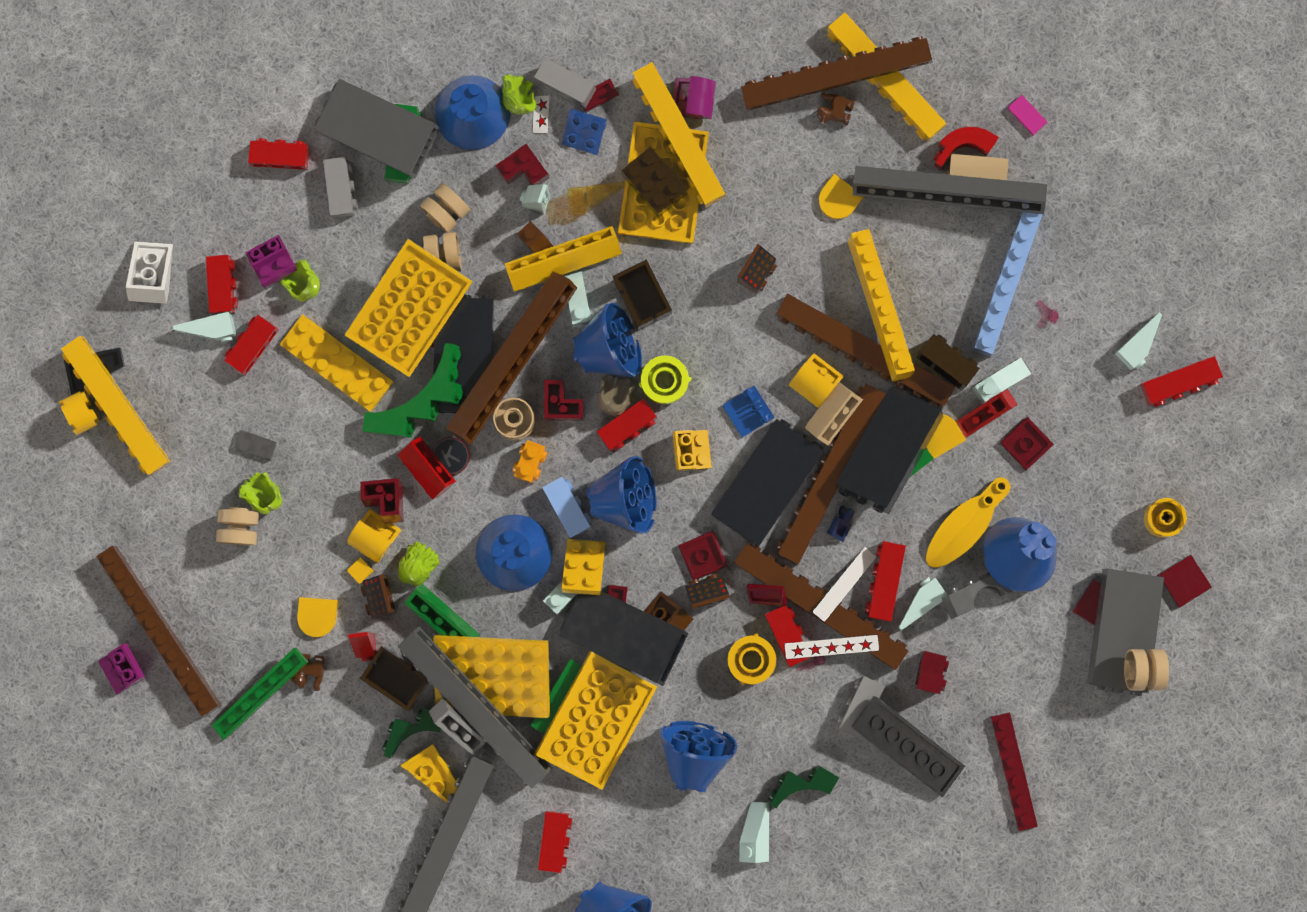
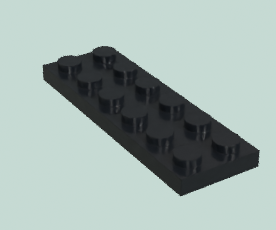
[851,696,965,797]

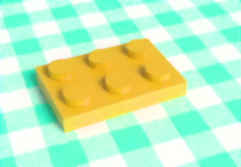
[562,539,606,595]

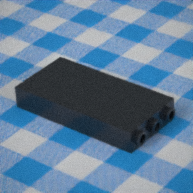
[433,295,495,414]
[836,386,944,514]
[711,419,824,547]
[559,591,689,686]

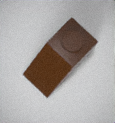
[517,221,553,253]

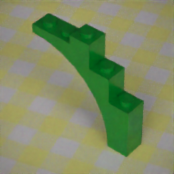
[362,343,463,438]

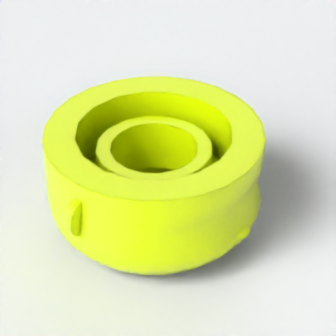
[638,355,692,405]

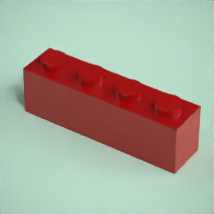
[1140,356,1223,407]
[865,541,906,622]

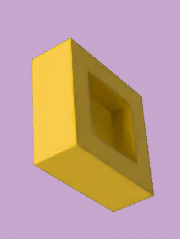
[347,557,374,584]

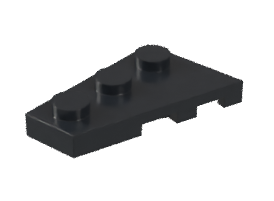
[64,347,125,395]

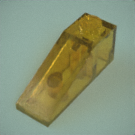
[567,181,624,217]

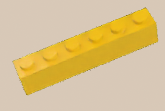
[504,226,622,292]

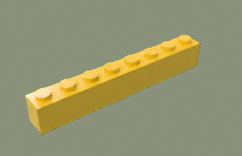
[827,12,947,142]
[632,62,726,208]
[847,229,915,382]
[61,336,171,475]

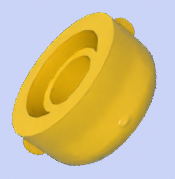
[727,634,776,686]

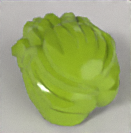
[502,74,536,115]
[280,260,320,302]
[239,472,283,515]
[398,541,440,586]

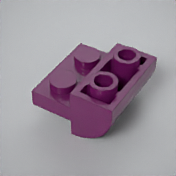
[673,76,716,119]
[245,235,297,288]
[98,643,146,695]

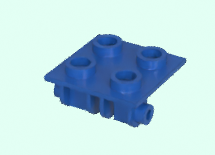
[561,109,607,155]
[722,385,775,438]

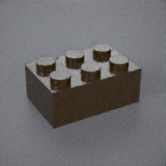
[621,146,687,218]
[612,259,672,330]
[916,334,980,391]
[359,646,429,711]

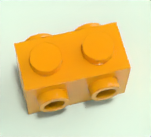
[512,440,548,484]

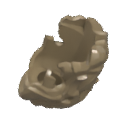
[598,374,635,416]

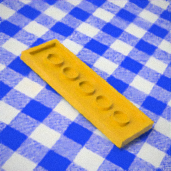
[280,314,394,412]

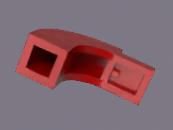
[933,127,999,170]

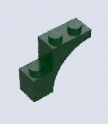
[382,707,442,758]
[768,765,839,809]

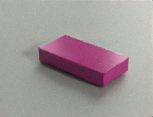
[1007,95,1048,136]

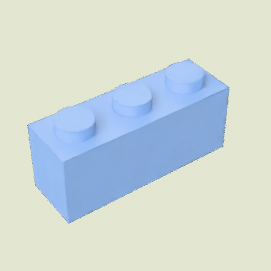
[542,477,592,539]

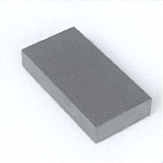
[234,430,277,460]

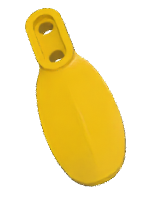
[926,477,1011,568]

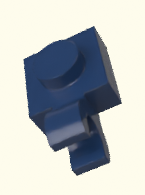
[827,505,855,542]

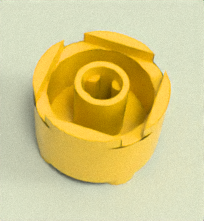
[59,391,100,436]
[1143,498,1187,538]

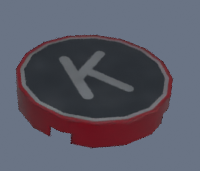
[432,437,470,476]

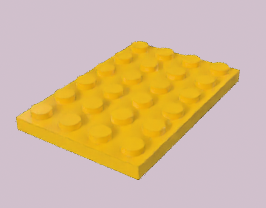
[618,122,709,244]
[345,239,473,377]
[433,635,550,718]
[534,651,657,790]

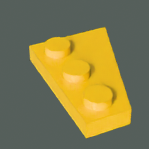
[400,744,457,802]

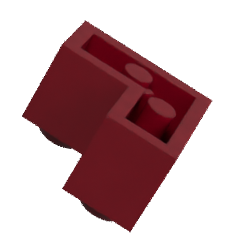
[495,144,549,185]
[544,380,584,421]
[360,478,404,524]
[914,651,949,694]

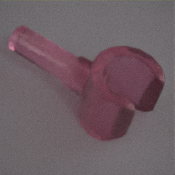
[1037,300,1059,324]
[799,656,825,670]

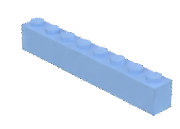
[972,212,1042,357]

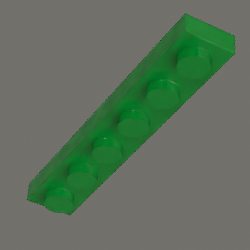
[211,648,308,740]

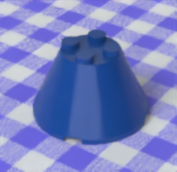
[435,76,510,150]
[572,303,642,377]
[587,456,657,534]
[476,514,552,591]
[983,517,1057,592]
[660,721,737,792]
[575,882,652,912]

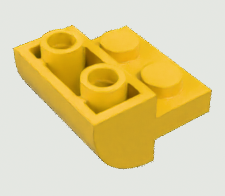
[789,353,844,408]
[672,430,712,471]
[347,509,401,564]

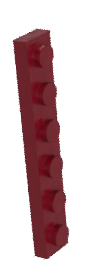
[991,712,1038,831]

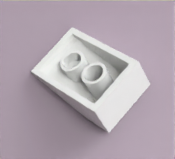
[126,242,173,304]

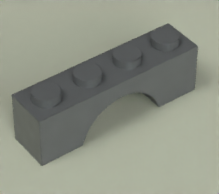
[941,572,1012,619]

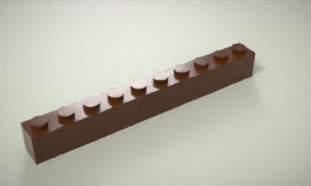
[741,36,933,111]
[446,271,578,445]
[776,293,955,409]
[776,384,886,565]
[734,543,909,670]
[96,546,222,717]

